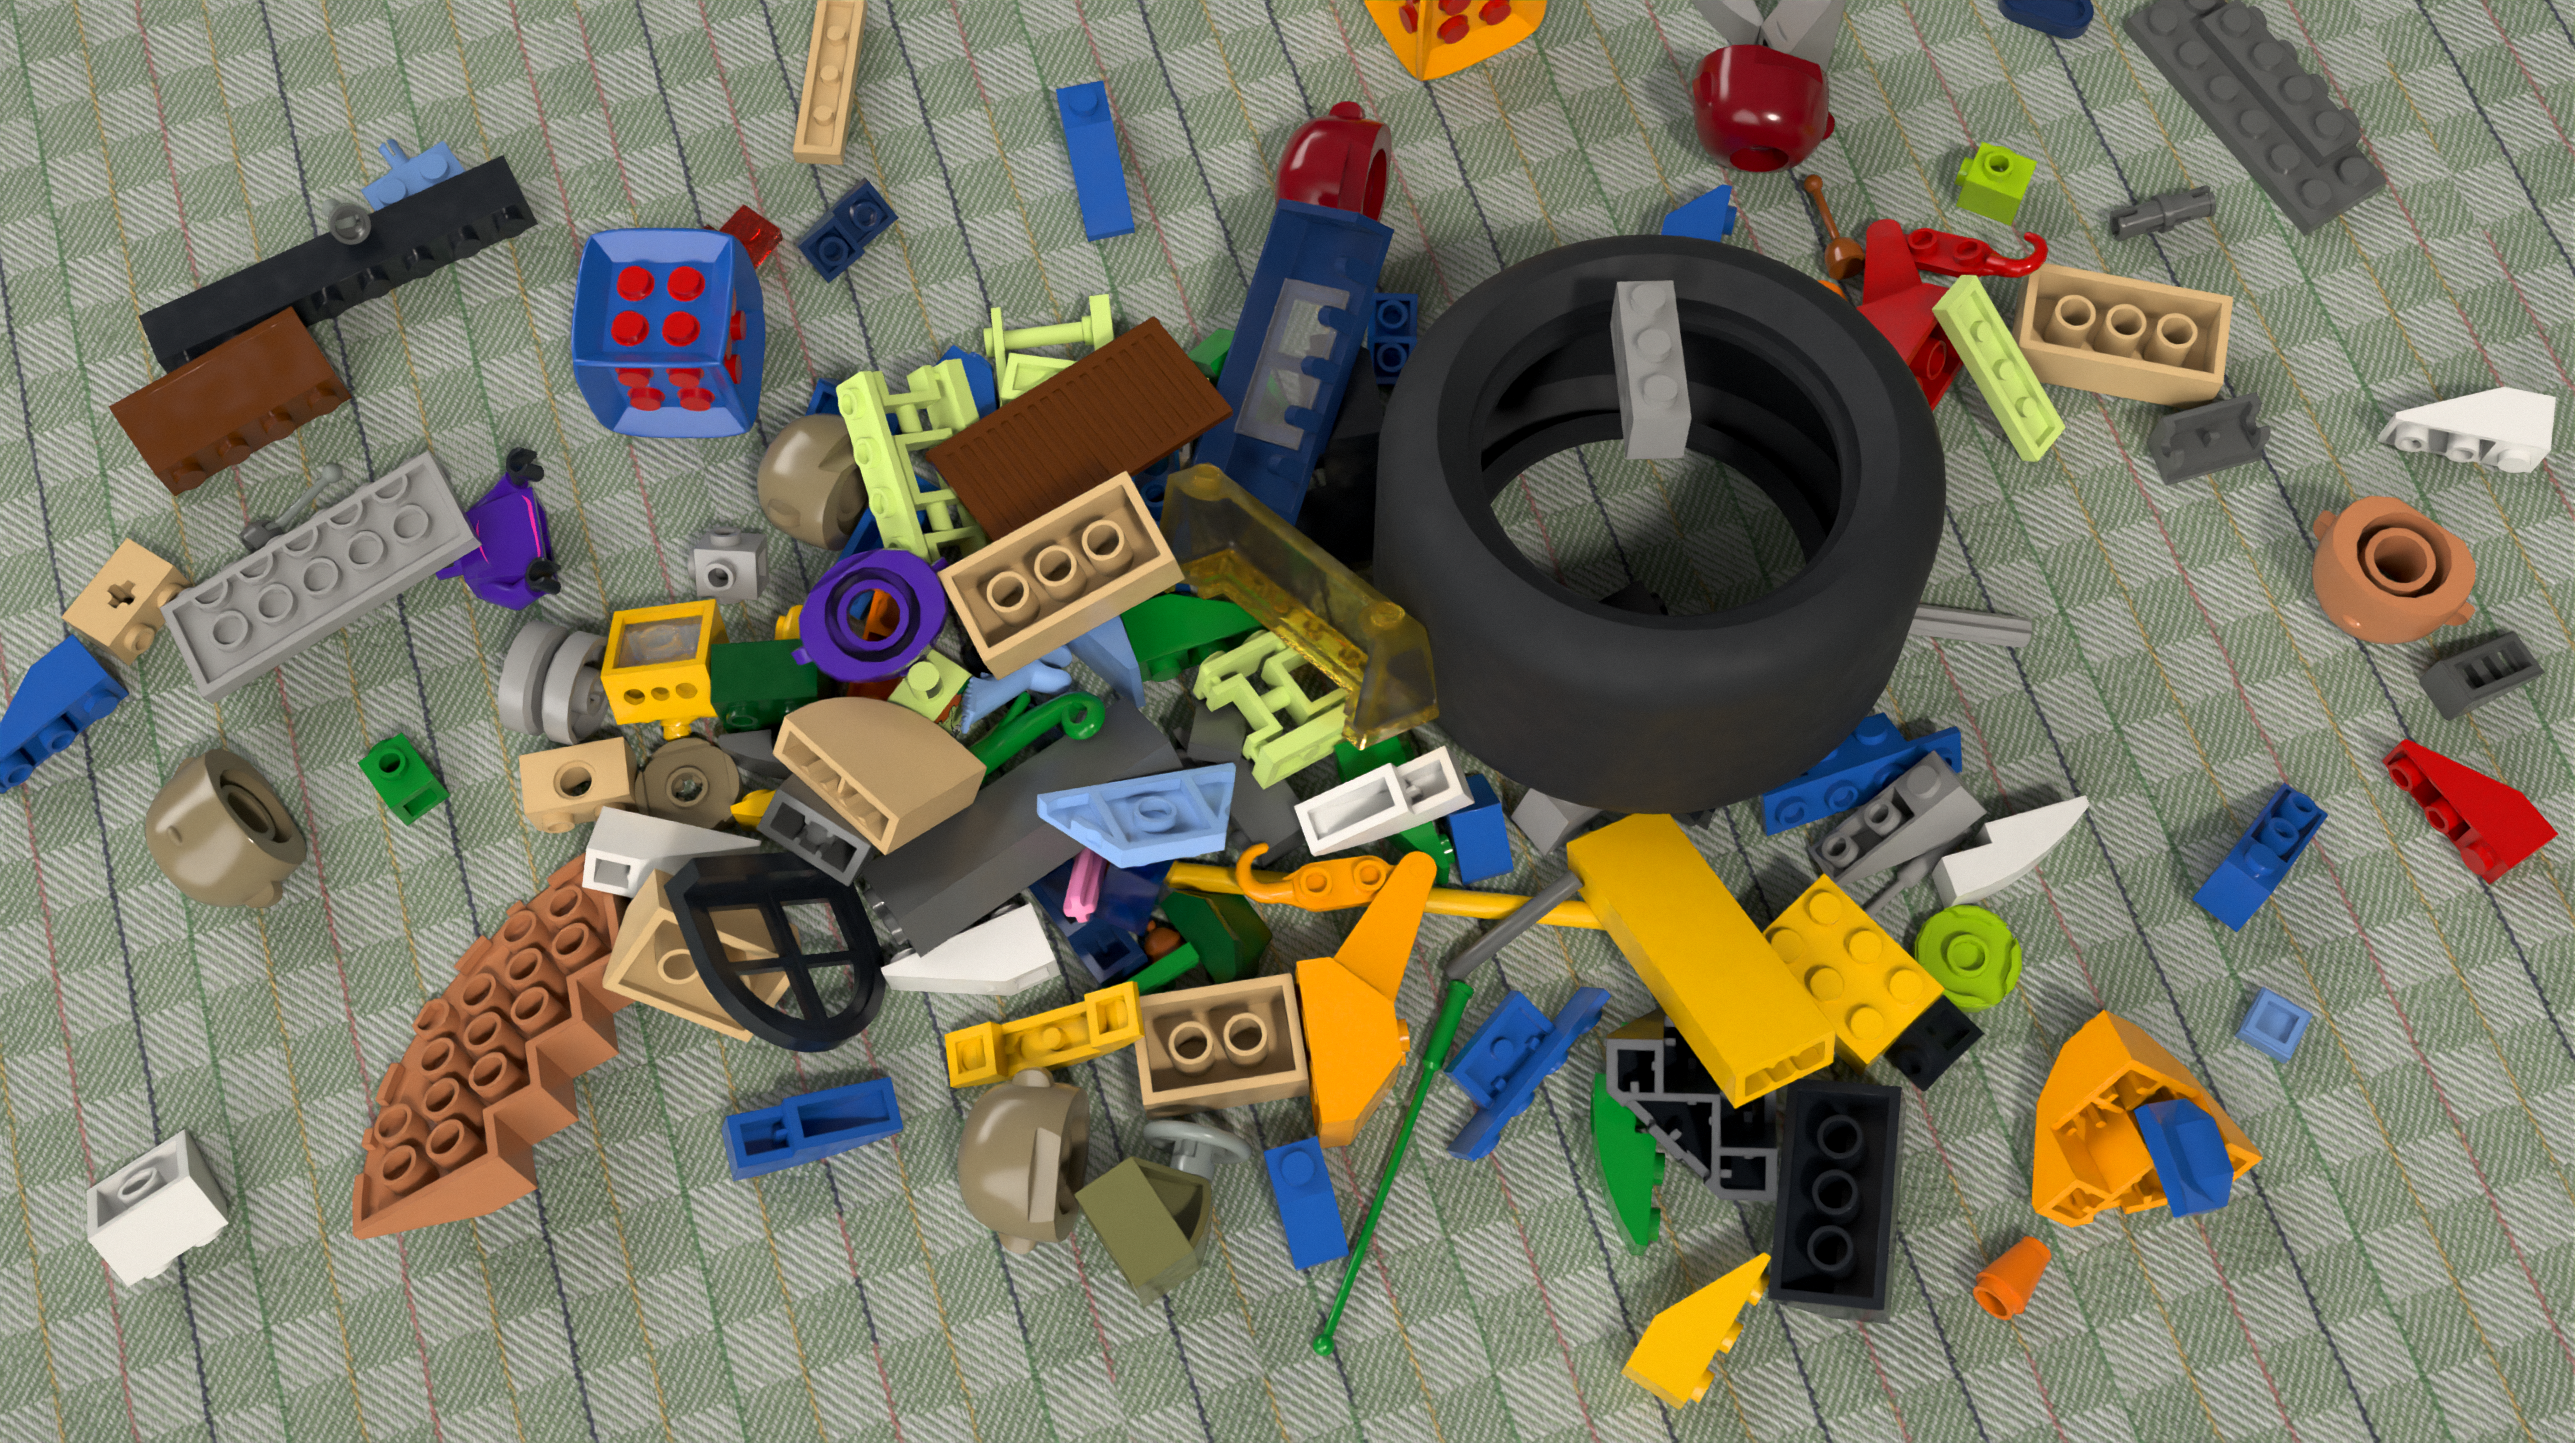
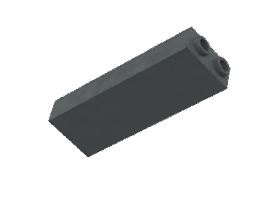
[861,697,1184,958]

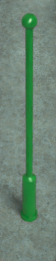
[1312,980,1474,1356]

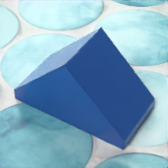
[1441,773,1514,886]

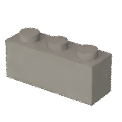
[1610,280,1691,460]

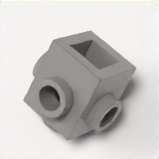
[688,526,769,604]

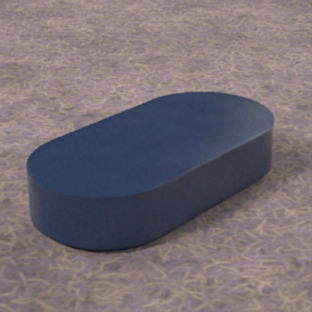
[1998,0,2094,39]

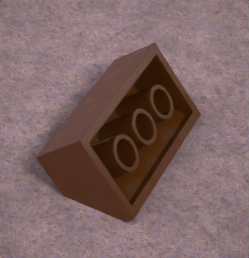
[109,306,352,496]

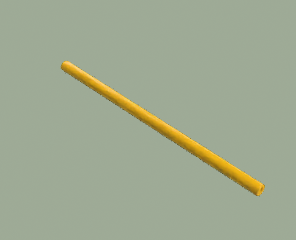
[1127,861,1606,930]

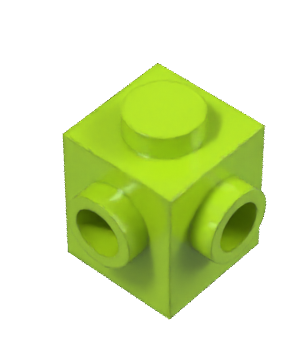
[1954,141,2038,226]

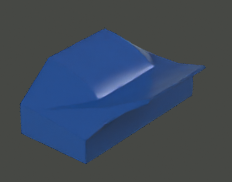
[2134,1098,2234,1219]

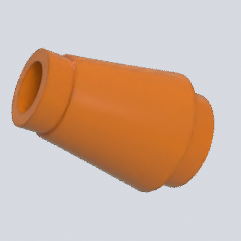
[1973,1236,2052,1320]

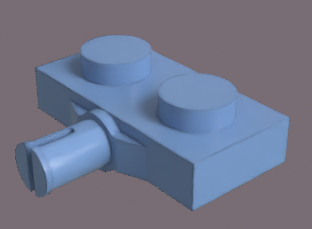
[361,139,465,211]

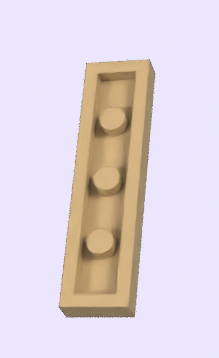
[793,0,868,165]

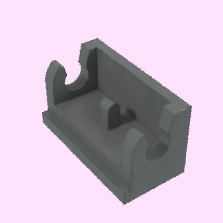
[2147,392,2271,486]

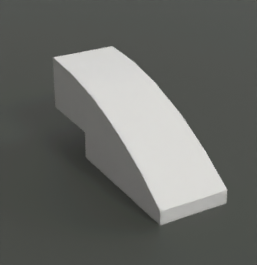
[1294,746,1475,857]
[1931,795,2090,909]

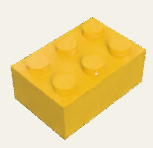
[1762,873,1945,1076]

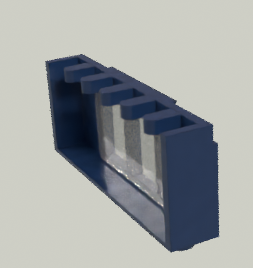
[1182,198,1394,526]

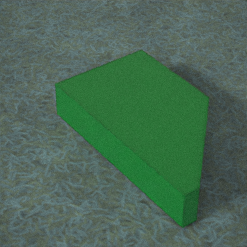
[1122,941,1200,997]

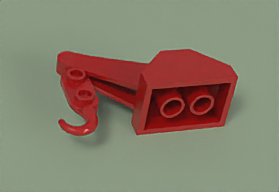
[1856,219,2049,412]

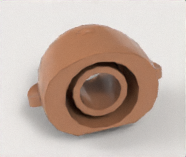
[2311,496,2476,645]

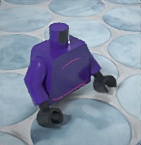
[435,447,561,611]

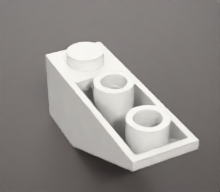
[2378,387,2556,473]
[582,806,762,898]
[881,903,1061,996]

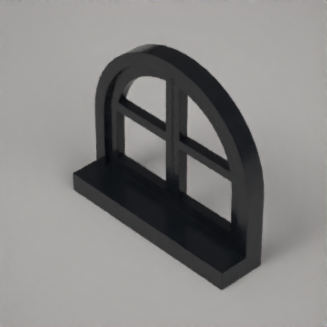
[663,852,886,1053]

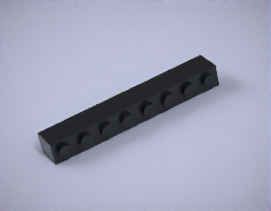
[138,155,538,374]

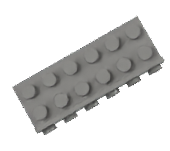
[160,451,482,704]

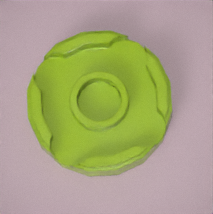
[1911,905,2022,1013]

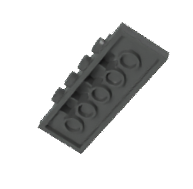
[2123,0,2387,236]

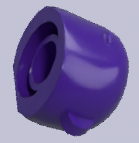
[791,548,949,683]

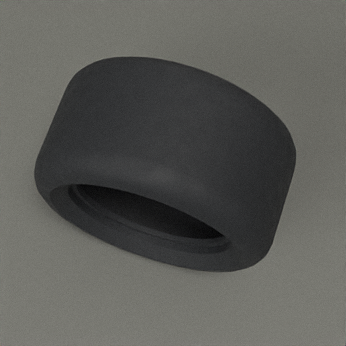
[1372,234,1946,814]

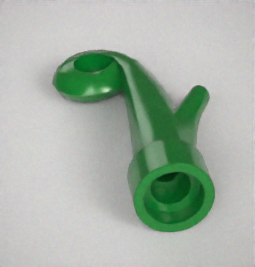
[964,691,1106,785]

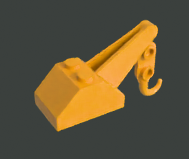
[1235,842,1437,1149]

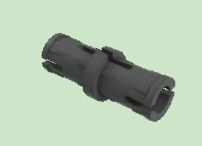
[2109,185,2216,242]

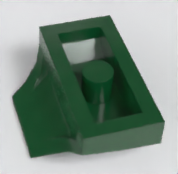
[1160,891,1273,984]

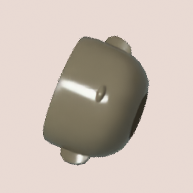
[757,413,893,551]
[144,749,307,909]
[957,1067,1090,1254]

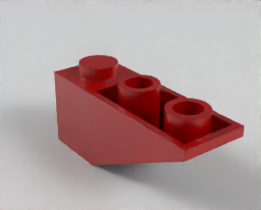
[2382,739,2559,885]

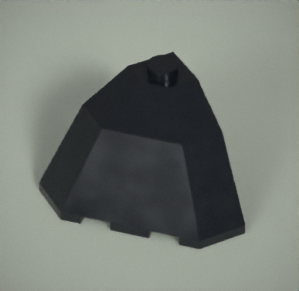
[1606,1007,1778,1201]

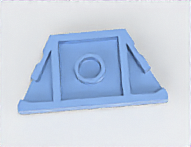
[1037,762,1236,868]

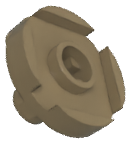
[634,738,743,832]

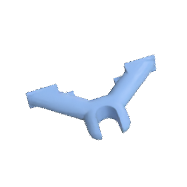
[960,645,1072,734]

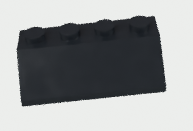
[1768,1079,1907,1325]

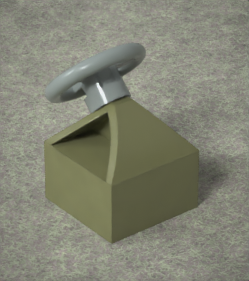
[1074,1120,1252,1308]

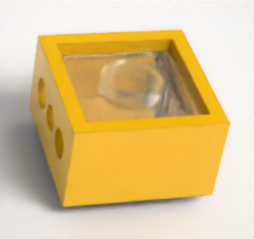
[600,599,730,725]

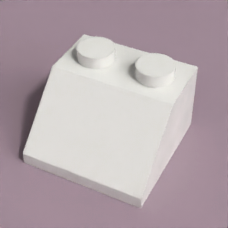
[87,1129,229,1287]

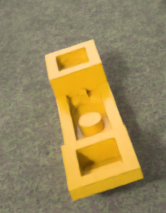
[944,981,1145,1088]

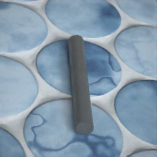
[1442,869,1583,981]

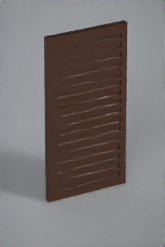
[925,316,1233,543]

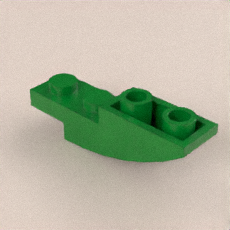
[1590,1022,1665,1256]

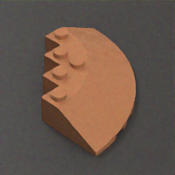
[352,852,637,1240]

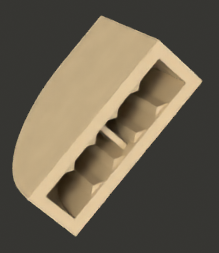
[772,697,987,855]

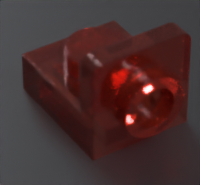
[703,204,784,269]

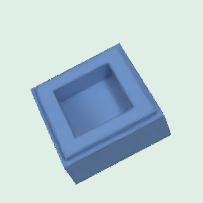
[2234,986,2313,1064]

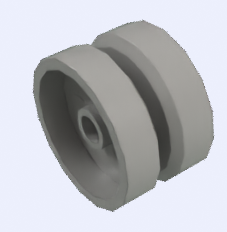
[498,620,610,746]

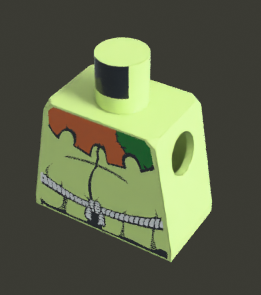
[887,649,973,739]

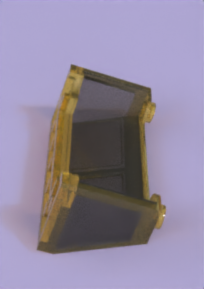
[1159,462,1439,750]

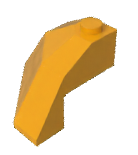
[2031,1009,2263,1228]

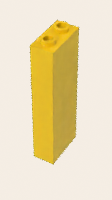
[1567,813,1836,1108]

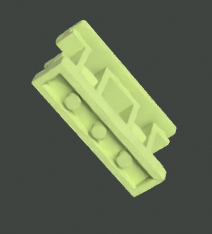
[836,358,992,564]
[1193,583,1421,790]

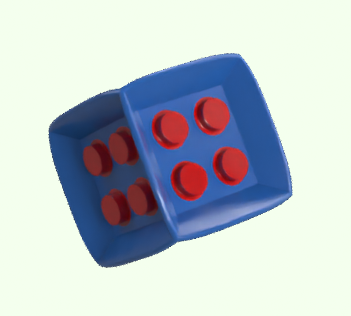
[571,228,766,438]

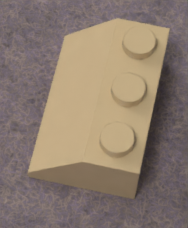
[602,868,802,1043]

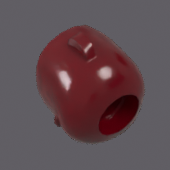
[1692,45,1835,174]
[1275,101,1392,222]

